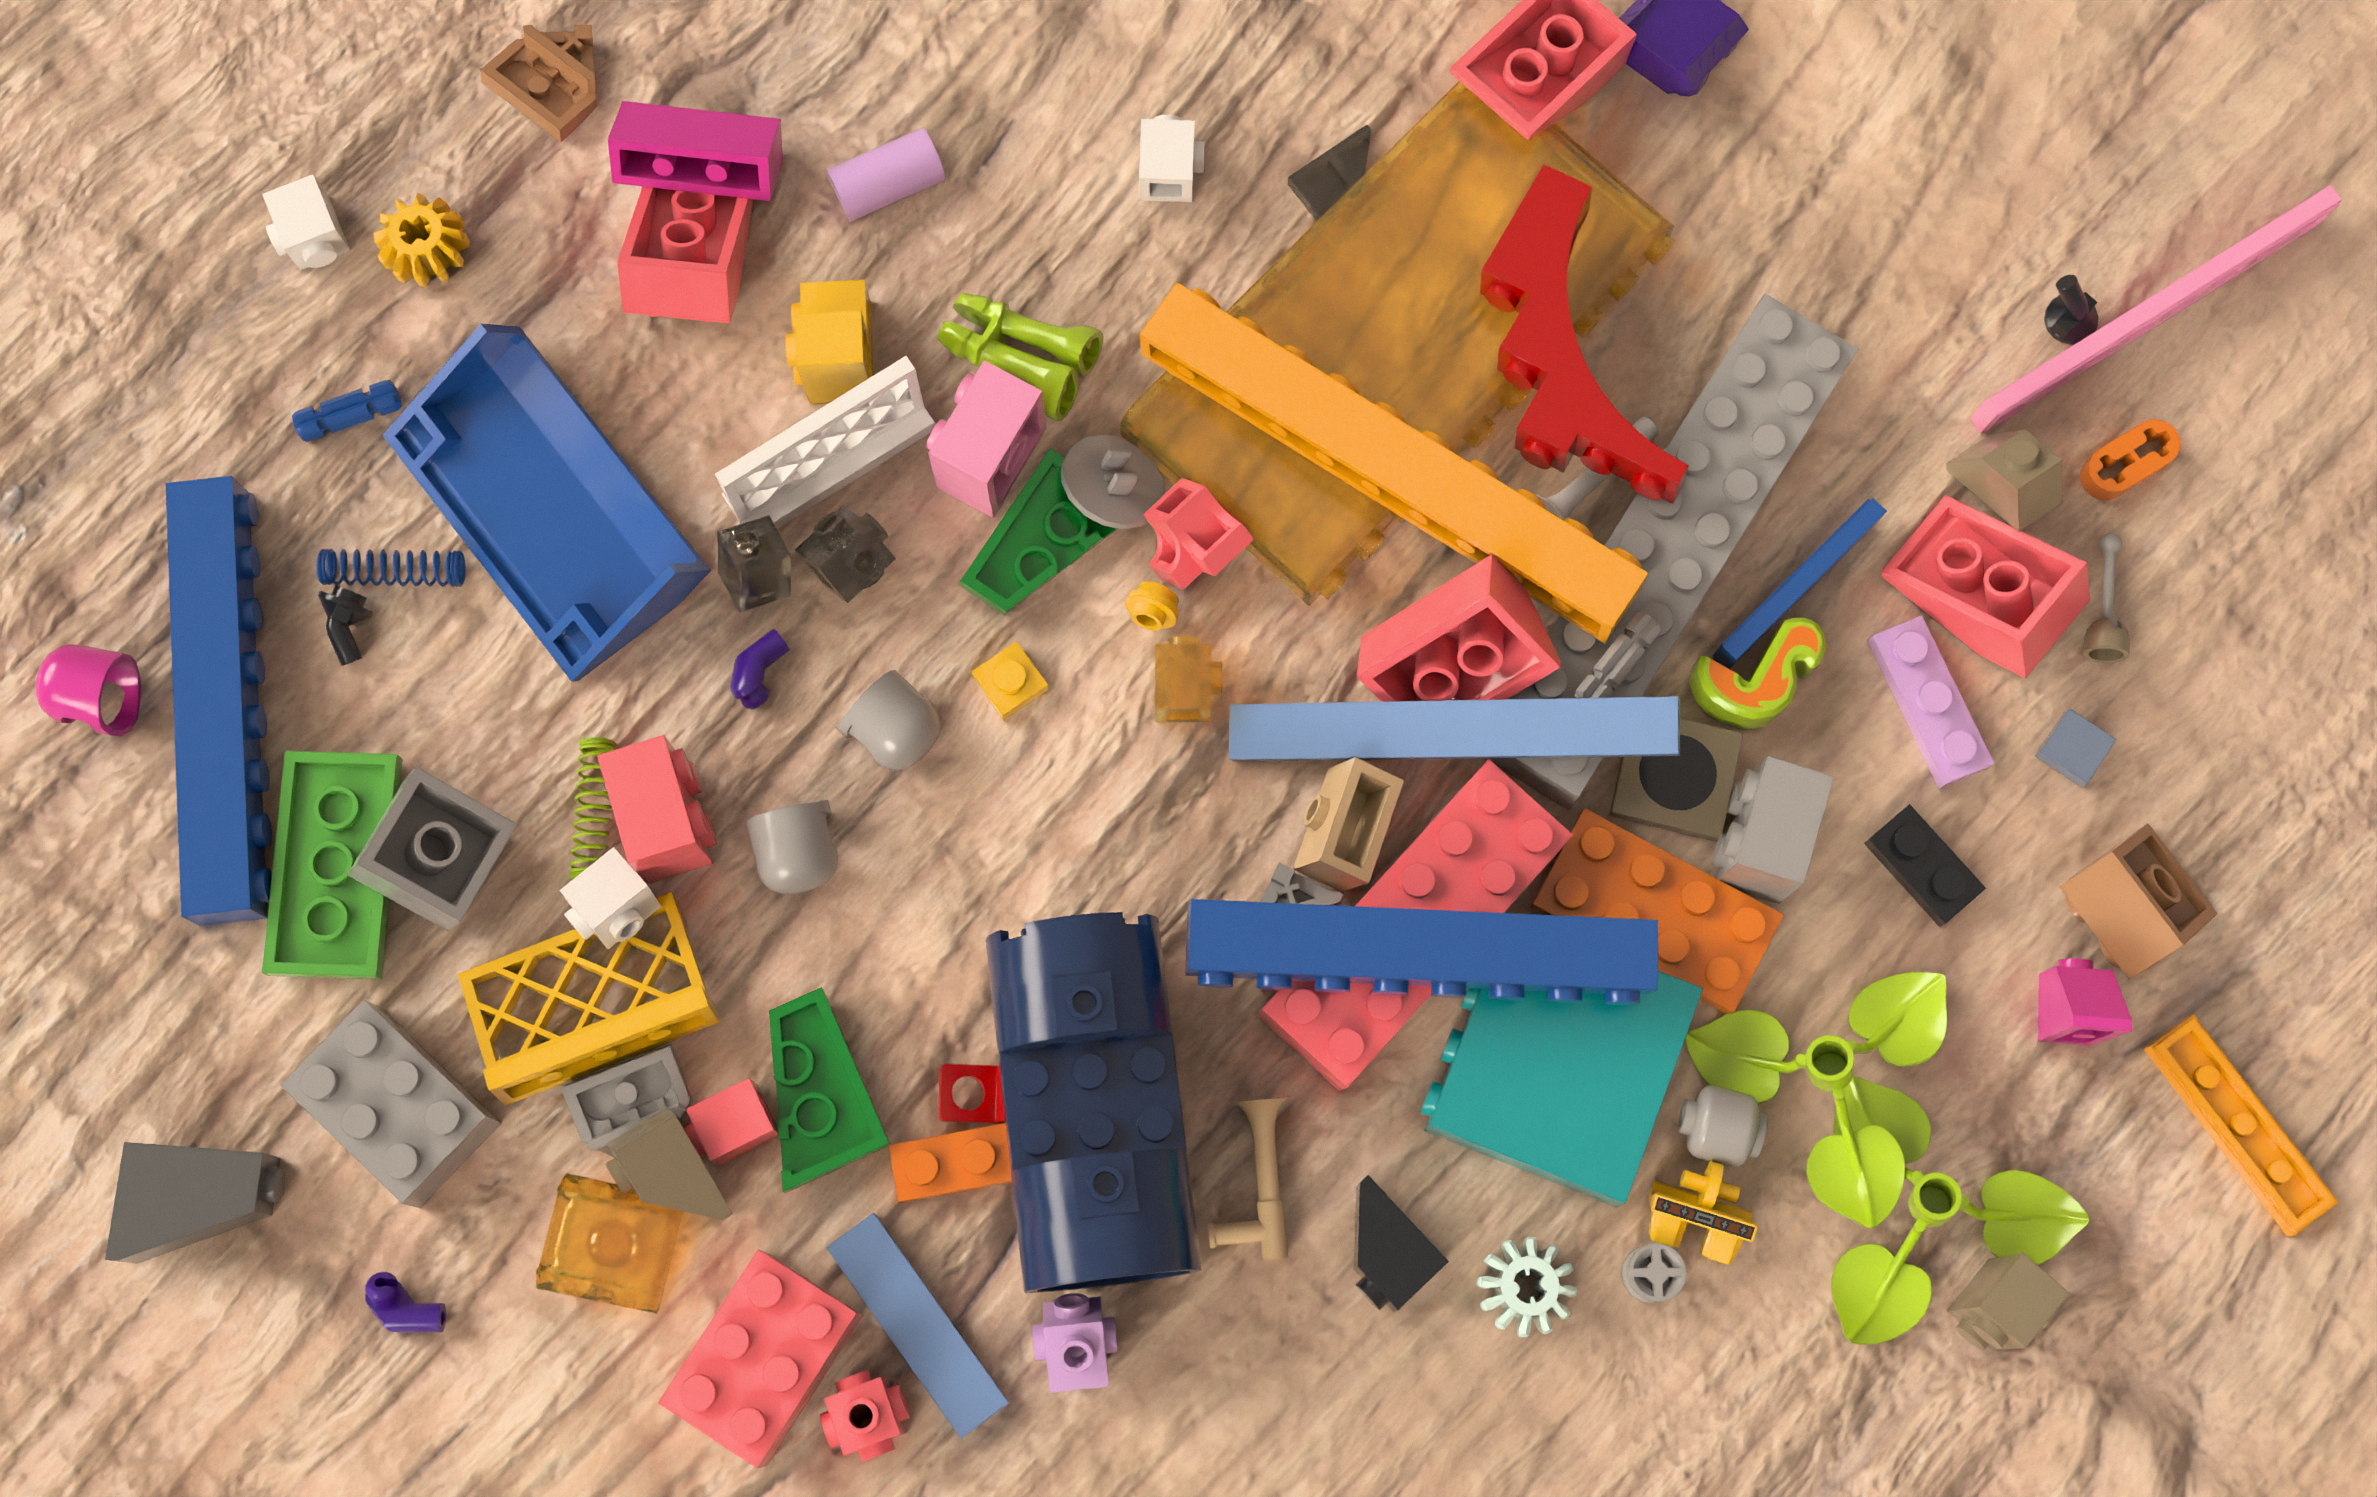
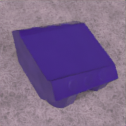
[1619,0,1749,97]

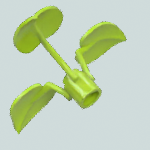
[1685,972,1947,1228]
[1831,1076,2089,1345]

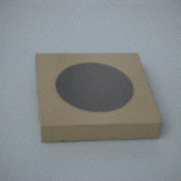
[1609,718,1744,842]

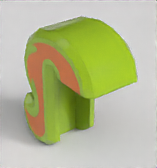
[1689,617,1827,730]

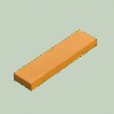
[2143,1014,2339,1237]

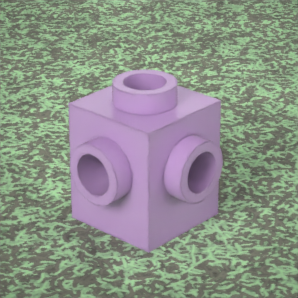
[1032,1293,1118,1393]

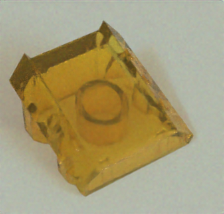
[536,1173,683,1314]

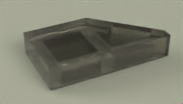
[1288,125,1372,224]

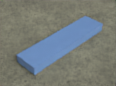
[826,1213,1009,1439]

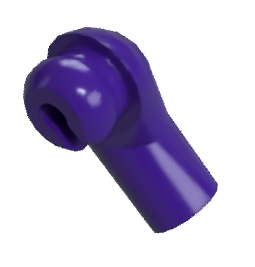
[730,628,790,709]
[365,1272,446,1332]

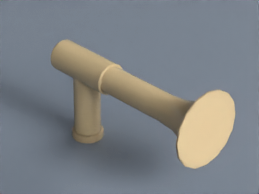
[1208,1097,1291,1260]

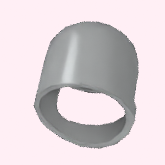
[836,670,941,770]
[747,800,838,894]

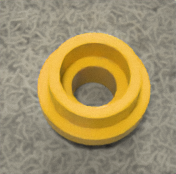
[1125,581,1179,631]

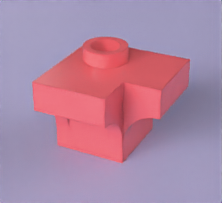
[1143,478,1254,590]

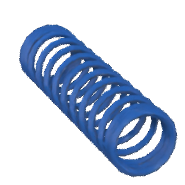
[316,549,466,587]

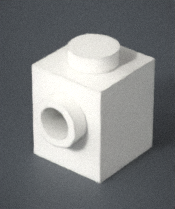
[1139,115,1205,202]
[262,174,350,271]
[559,847,661,949]

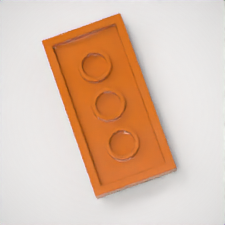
[1530,808,1784,1014]

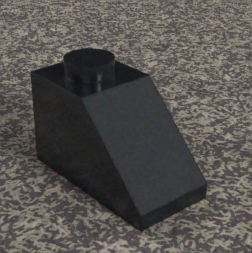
[1354,1175,1449,1312]

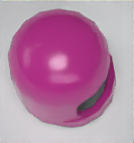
[36,644,141,736]

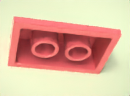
[1357,554,1561,702]

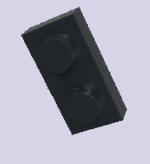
[1864,804,1986,927]

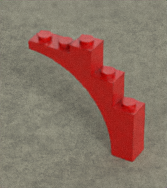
[1480,164,1689,504]

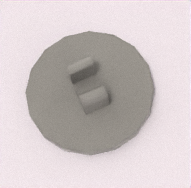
[1061,434,1164,529]

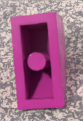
[2038,958,2132,1046]

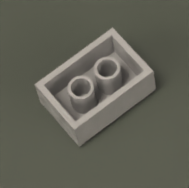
[280,999,502,1208]

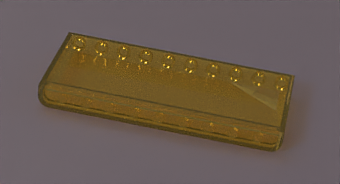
[1120,81,1675,606]

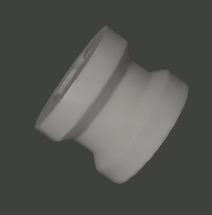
[1621,1243,1687,1304]

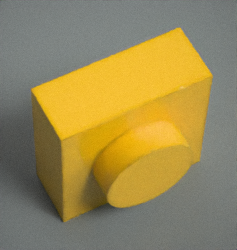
[971,641,1049,721]

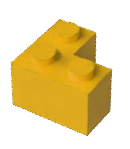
[786,280,873,404]

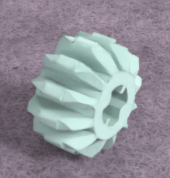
[1476,1237,1577,1338]

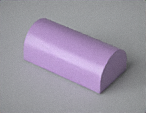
[826,128,946,222]

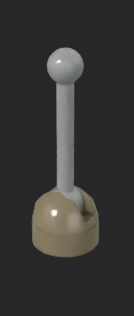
[2083,533,2130,663]

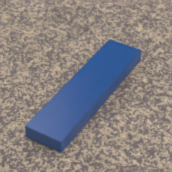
[1713,498,1887,669]

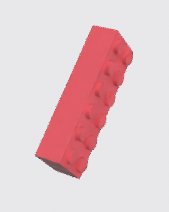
[1256,759,1573,1092]

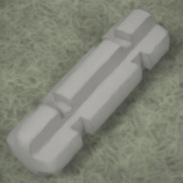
[1575,612,1662,698]

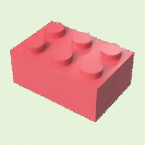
[658,1249,863,1468]

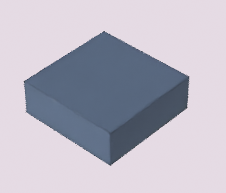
[2035,708,2117,787]

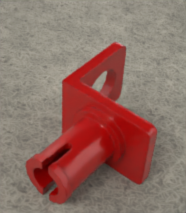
[938,1064,1005,1124]

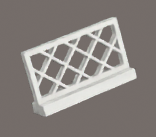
[715,356,935,544]

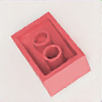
[1450,0,1637,141]
[617,186,754,323]
[1881,495,2090,679]

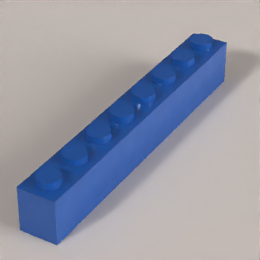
[165,476,272,926]
[1185,899,1658,1005]

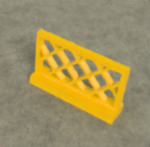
[457,892,720,1106]

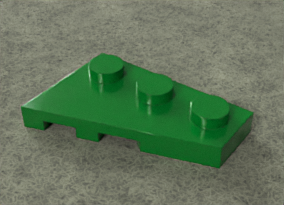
[959,448,1118,615]
[769,987,891,1193]

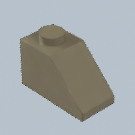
[1946,429,2063,532]
[605,1107,733,1220]

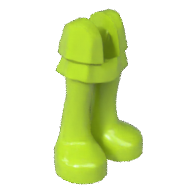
[937,293,1103,421]

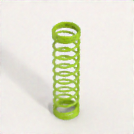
[568,737,617,881]

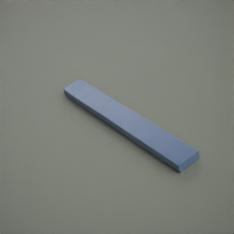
[1229,696,1680,761]

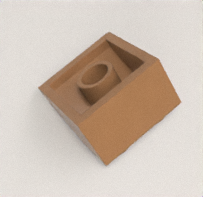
[2059,823,2217,979]

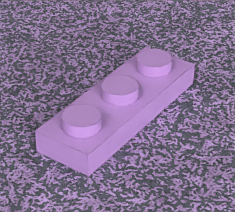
[1867,615,1995,789]

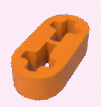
[2080,419,2181,500]

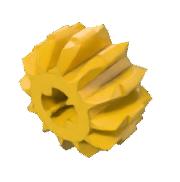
[373,192,470,288]

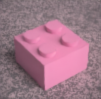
[926,361,1047,518]

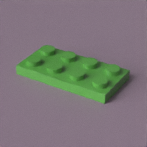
[262,751,403,980]

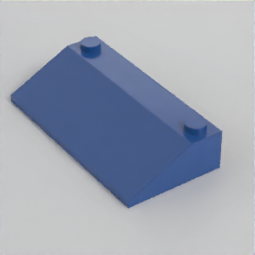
[383,324,711,682]

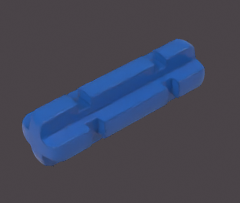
[292,380,402,442]

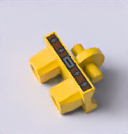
[1647,1161,1758,1265]

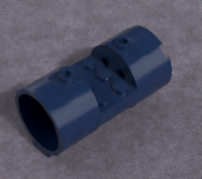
[986,912,1202,1293]

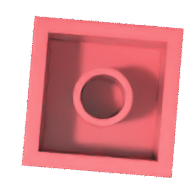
[597,735,717,884]

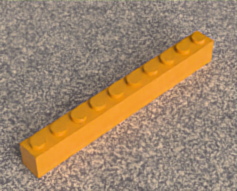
[1139,282,1648,644]

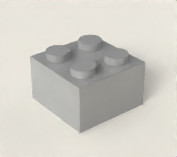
[1711,756,1834,904]
[347,766,517,931]

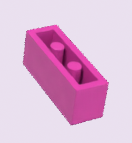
[607,101,783,201]

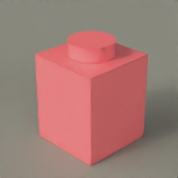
[684,1078,778,1166]

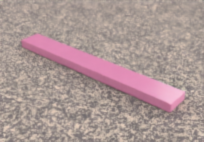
[1970,185,2342,434]

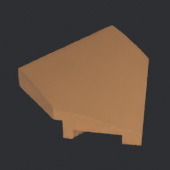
[480,25,597,142]

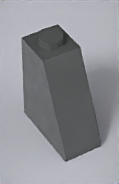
[105,1142,285,1264]

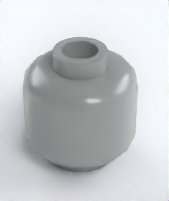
[1678,1085,1768,1168]

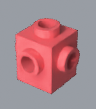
[820,1370,910,1462]

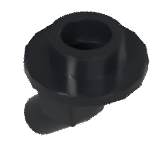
[2044,275,2099,345]
[318,585,373,666]

